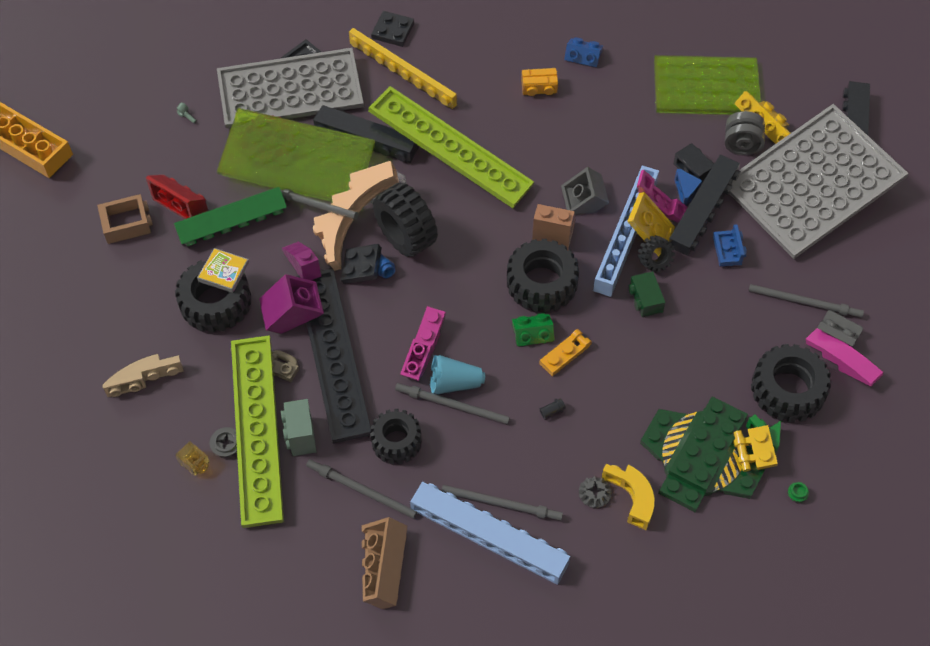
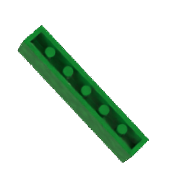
[174,187,287,247]

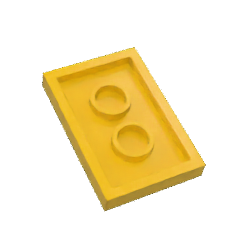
[627,192,675,257]

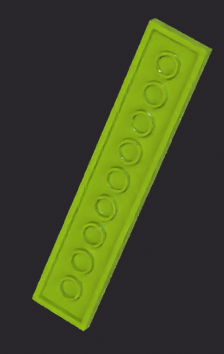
[368,86,534,208]
[231,335,284,528]

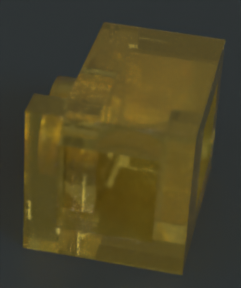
[175,441,209,476]

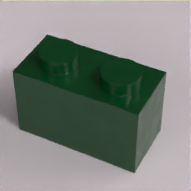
[628,271,666,317]

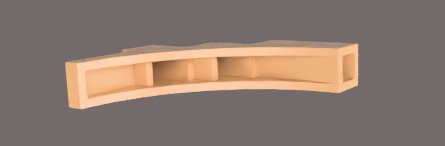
[313,161,399,271]

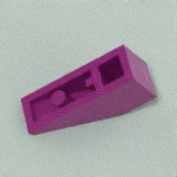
[282,241,321,280]

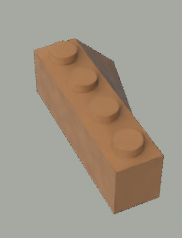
[362,517,407,609]

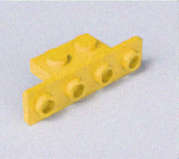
[735,91,791,144]

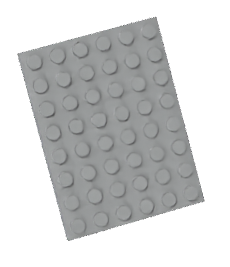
[729,104,908,259]

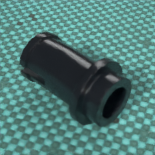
[539,398,566,419]

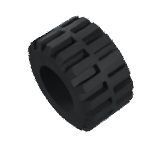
[370,409,422,465]

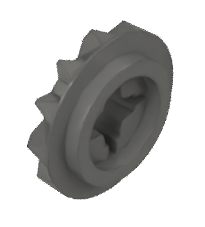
[209,427,237,458]
[579,476,612,508]

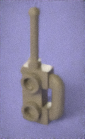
[230,349,299,382]

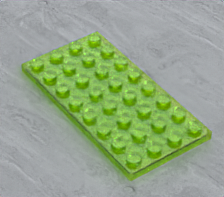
[217,108,375,202]

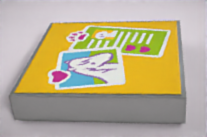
[197,248,249,293]

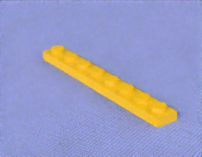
[349,28,457,109]

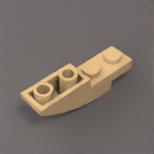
[103,354,183,397]

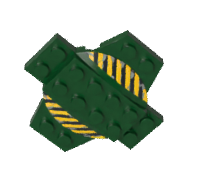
[640,396,766,512]

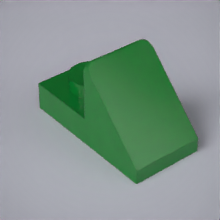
[746,414,781,454]

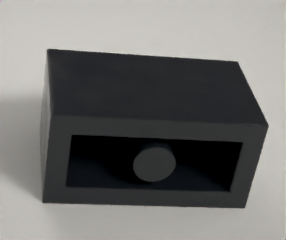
[673,143,714,184]

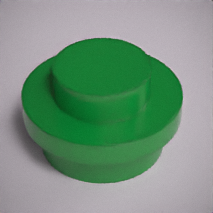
[788,482,809,502]

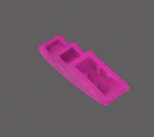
[806,328,883,386]

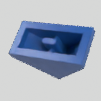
[674,169,702,206]

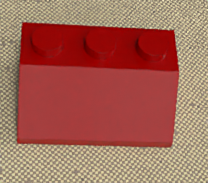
[146,174,208,219]

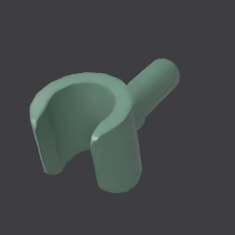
[177,102,197,124]

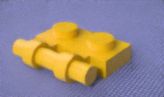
[734,425,778,472]

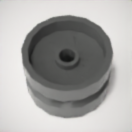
[725,111,765,155]

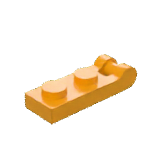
[539,329,592,377]

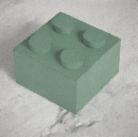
[281,399,317,456]

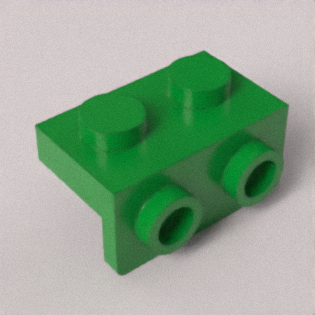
[512,314,554,346]

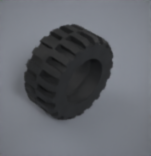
[373,183,438,257]
[506,239,579,313]
[175,260,251,332]
[751,344,832,422]

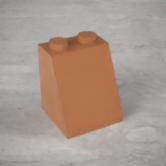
[532,204,576,251]

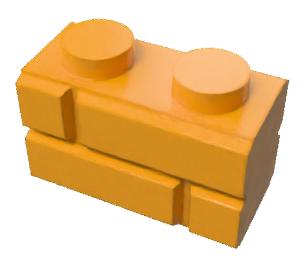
[521,68,558,96]

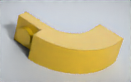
[602,464,654,530]

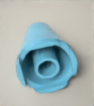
[430,355,485,394]

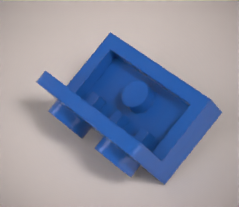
[564,37,603,67]
[713,225,747,267]

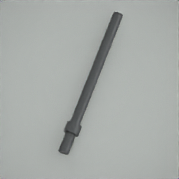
[280,189,359,220]
[749,284,864,318]
[395,383,510,425]
[306,459,417,519]
[441,485,563,521]

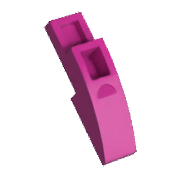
[400,306,446,381]

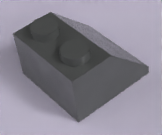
[561,167,609,215]

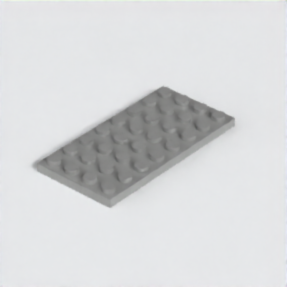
[217,48,364,129]

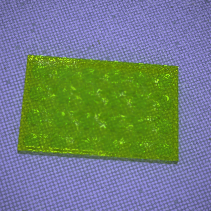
[654,55,761,114]

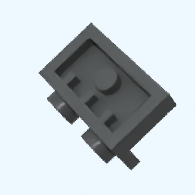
[817,310,863,346]

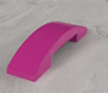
[637,170,688,223]

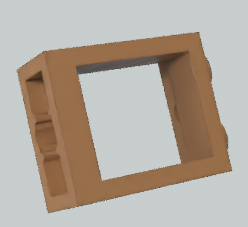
[97,194,153,244]

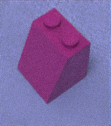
[259,274,323,334]

